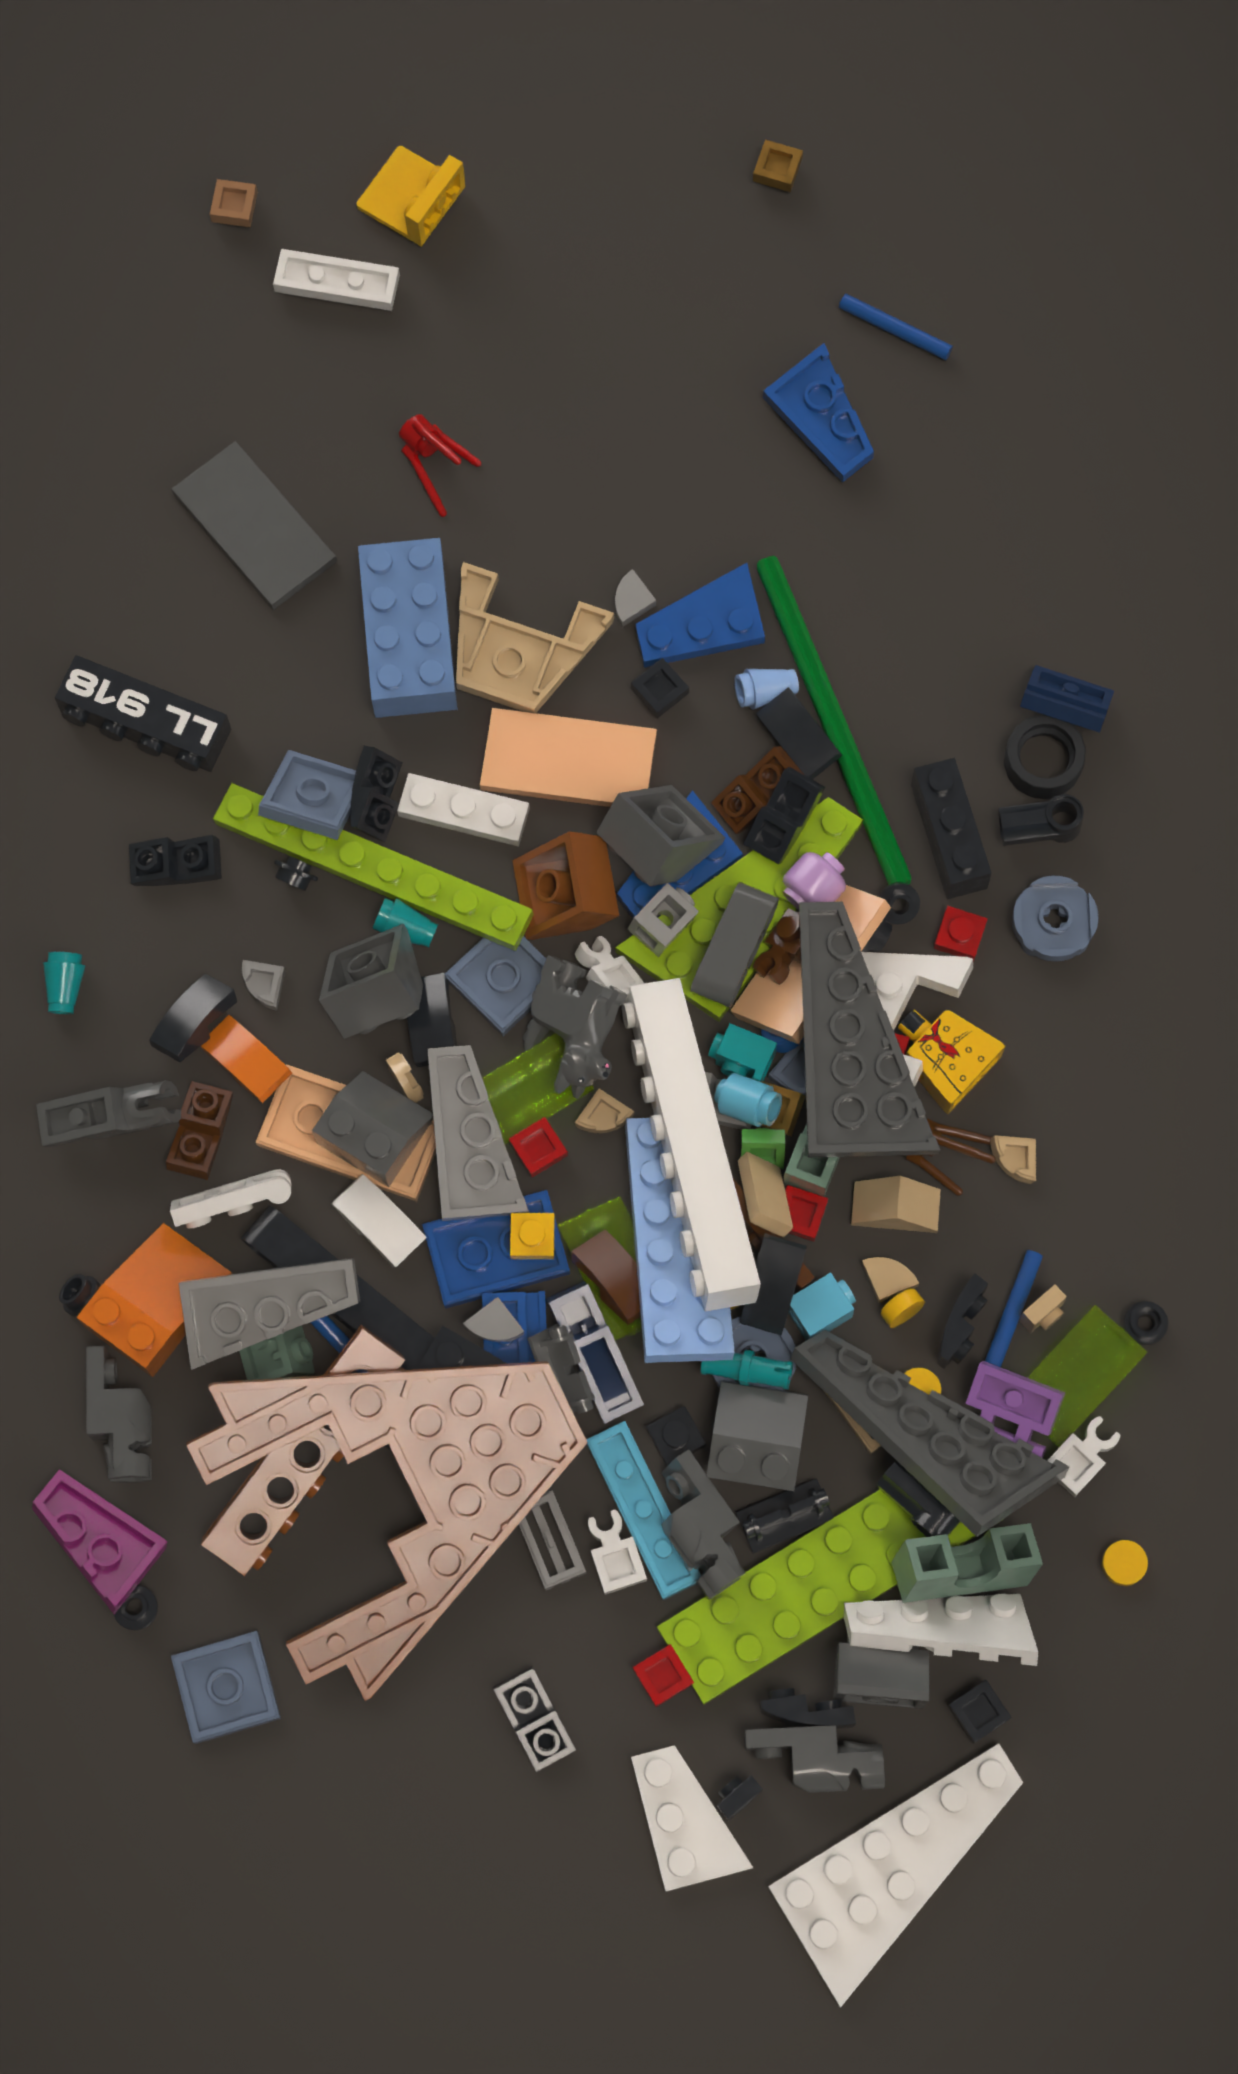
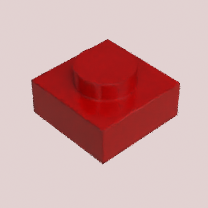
[934,905,988,961]
[509,1117,568,1178]
[785,1185,828,1242]
[632,1644,694,1707]

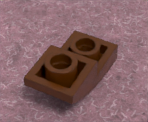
[711,746,803,834]
[166,1081,233,1180]
[571,1229,641,1325]

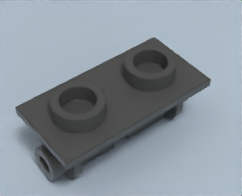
[527,1324,595,1414]

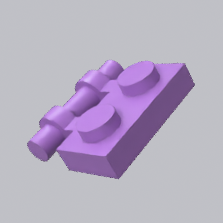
[966,1361,1065,1458]

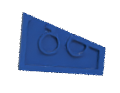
[763,343,874,483]
[635,563,765,668]
[617,790,743,918]

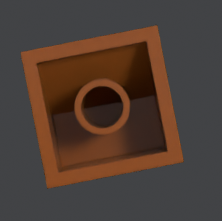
[512,831,620,940]

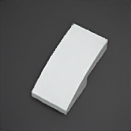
[331,1174,427,1267]

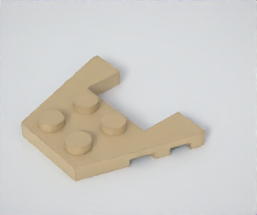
[456,562,614,713]

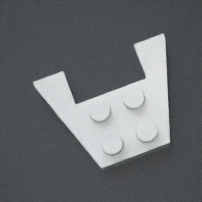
[861,952,973,1087]

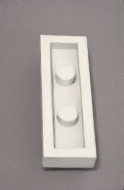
[273,249,400,311]
[397,773,530,847]

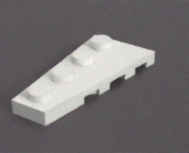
[844,1594,1038,1666]

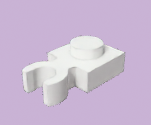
[575,936,645,1005]
[1047,1416,1121,1498]
[588,1509,647,1595]

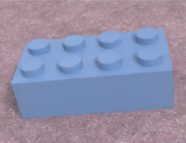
[358,538,458,718]

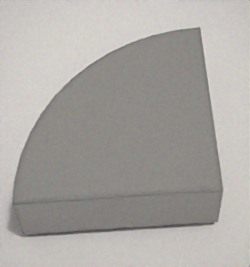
[615,569,656,628]
[242,960,286,1011]
[463,1297,524,1342]

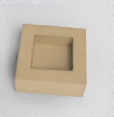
[1019,1284,1067,1334]

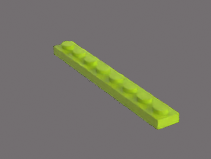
[213,783,534,951]

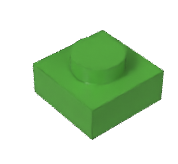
[741,1128,785,1169]

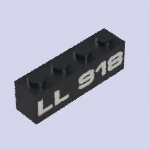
[55,655,232,772]

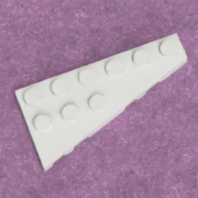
[768,1743,1023,2008]

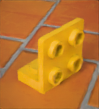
[356,146,466,247]

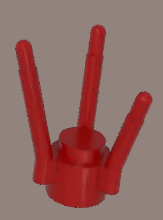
[399,414,481,517]

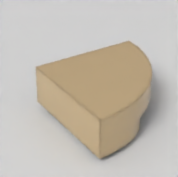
[386,1052,424,1103]
[575,1089,634,1133]
[990,1135,1036,1184]
[861,1257,919,1303]

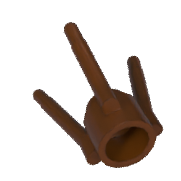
[905,1118,996,1196]

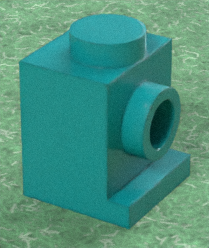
[708,1023,777,1082]

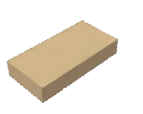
[738,1152,793,1237]

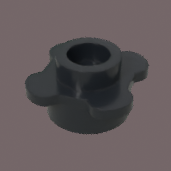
[274,856,319,891]

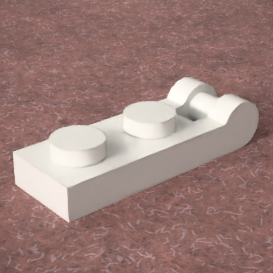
[170,1169,291,1229]

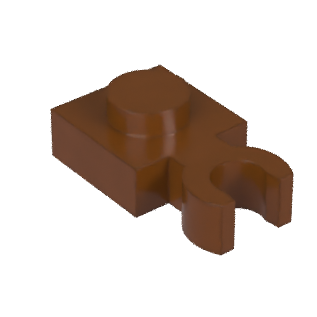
[753,908,801,985]

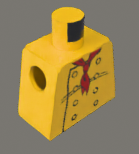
[898,1009,1005,1114]

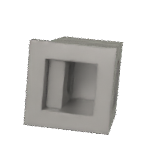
[628,883,699,958]

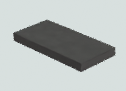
[172,441,337,610]

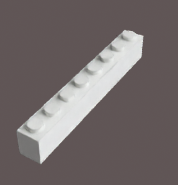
[622,978,761,1312]

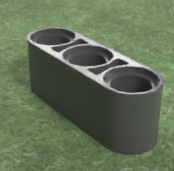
[690,882,779,1008]

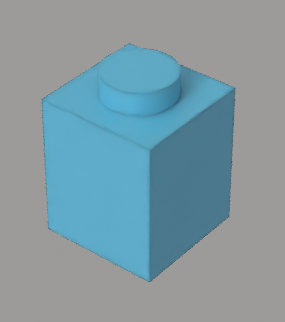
[788,1273,856,1341]

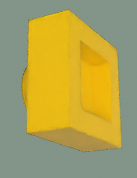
[510,1213,555,1259]

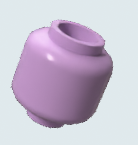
[783,852,846,910]

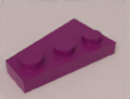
[32,1469,168,1614]

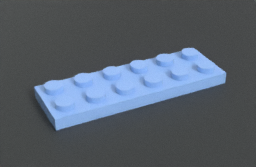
[625,1118,735,1363]

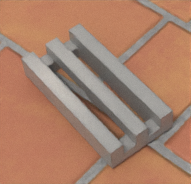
[519,1490,587,1590]

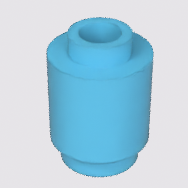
[715,1073,782,1127]

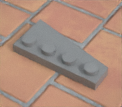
[428,1045,529,1221]
[179,1258,360,1370]

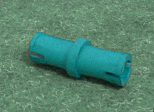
[701,1350,793,1390]

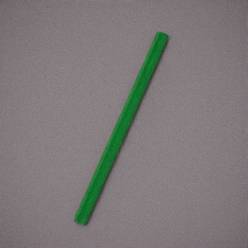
[757,555,911,885]

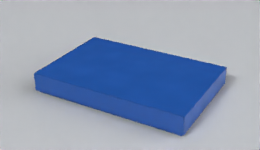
[422,1190,570,1309]

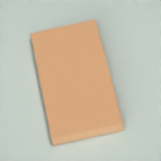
[480,708,657,807]
[731,885,891,1044]
[256,1064,436,1202]

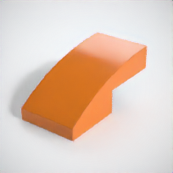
[200,1015,292,1103]

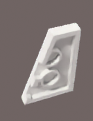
[631,1745,753,1892]

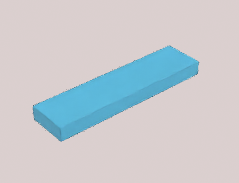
[586,1421,701,1600]

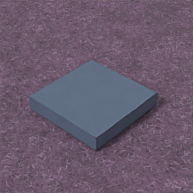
[258,750,356,840]
[445,936,546,1036]
[171,1631,281,1744]

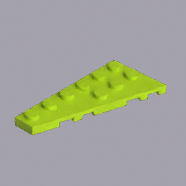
[615,797,863,1022]

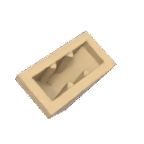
[851,1176,941,1233]

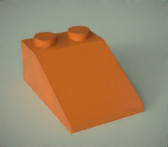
[77,1223,232,1377]

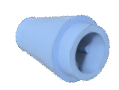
[735,669,799,710]

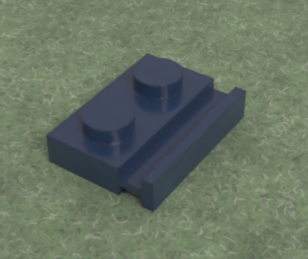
[1020,665,1114,733]

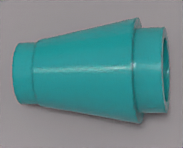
[372,898,438,948]
[43,952,86,1015]

